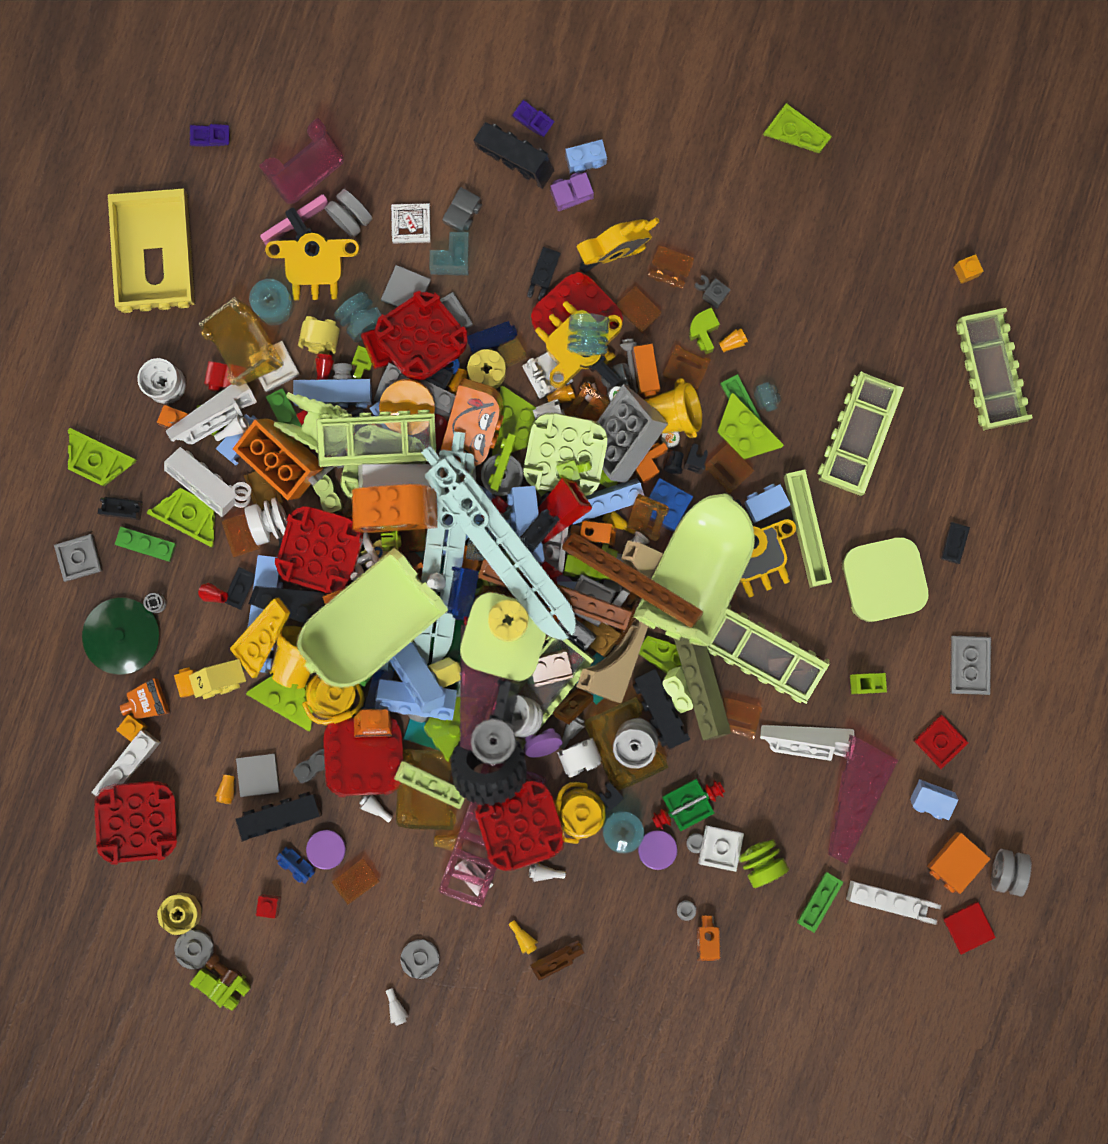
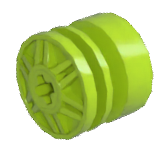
[738,839,790,888]

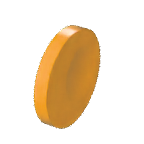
[379,379,435,435]

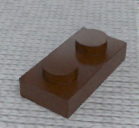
[553,688,594,725]

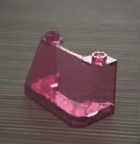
[259,118,344,204]

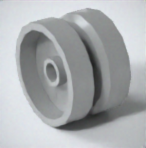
[324,189,373,238]
[481,454,523,499]
[471,719,515,764]
[613,719,658,768]
[991,849,1031,897]

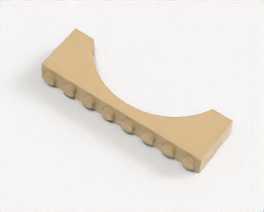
[577,541,663,703]

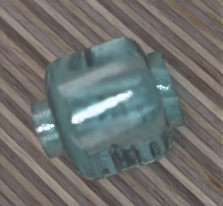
[754,382,781,412]

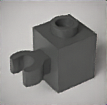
[694,275,731,309]

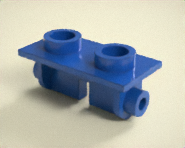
[276,847,315,884]

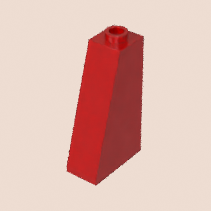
[538,478,593,544]

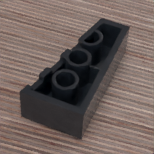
[473,122,555,189]
[249,586,331,624]
[632,669,690,750]
[235,791,322,841]

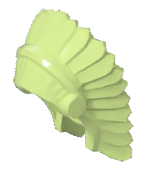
[274,392,355,456]

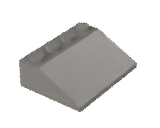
[597,384,668,483]

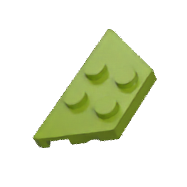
[492,386,536,456]
[717,393,784,460]
[68,428,137,486]
[147,488,215,548]
[246,675,313,732]
[424,697,486,762]

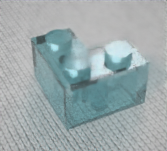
[429,232,470,275]

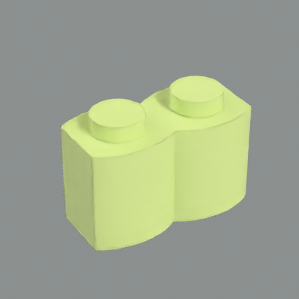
[313,475,343,515]
[663,666,693,713]

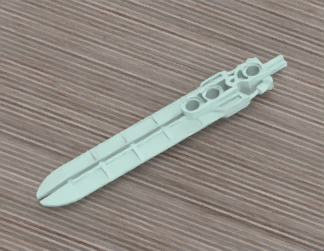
[414,432,475,664]
[421,446,575,640]

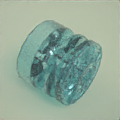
[249,279,294,325]
[334,292,382,342]
[567,314,610,356]
[602,810,644,853]

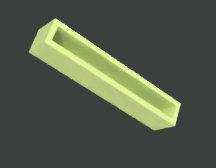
[784,470,832,588]

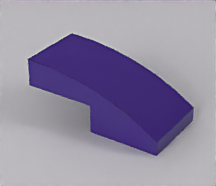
[512,100,555,137]
[190,124,229,146]

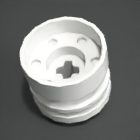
[137,358,186,404]
[244,497,288,546]
[492,695,543,738]

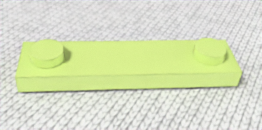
[394,761,465,809]

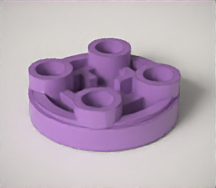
[524,729,563,757]
[306,830,346,869]
[638,830,677,870]

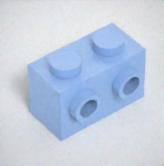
[565,140,607,174]
[744,484,790,523]
[910,779,958,820]

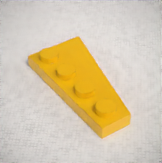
[230,598,290,678]

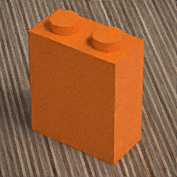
[632,344,660,400]
[927,832,990,894]

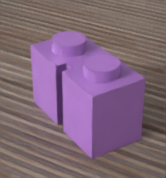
[550,172,594,211]

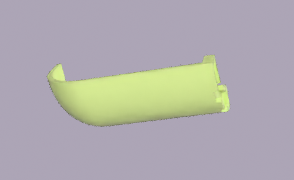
[633,493,754,646]
[297,548,448,687]

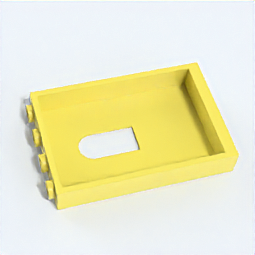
[108,189,195,313]

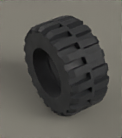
[450,734,527,806]

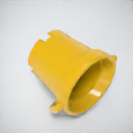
[645,378,702,438]
[269,626,311,689]
[302,674,365,725]
[554,782,606,844]

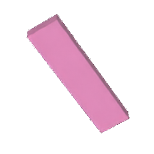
[260,194,328,245]

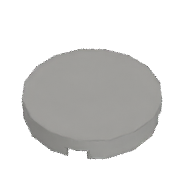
[174,930,214,969]
[401,939,439,979]

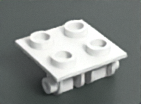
[522,353,573,399]

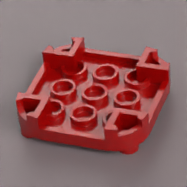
[531,272,623,355]
[375,291,467,381]
[275,506,363,593]
[323,717,403,798]
[94,781,177,865]
[475,781,565,871]

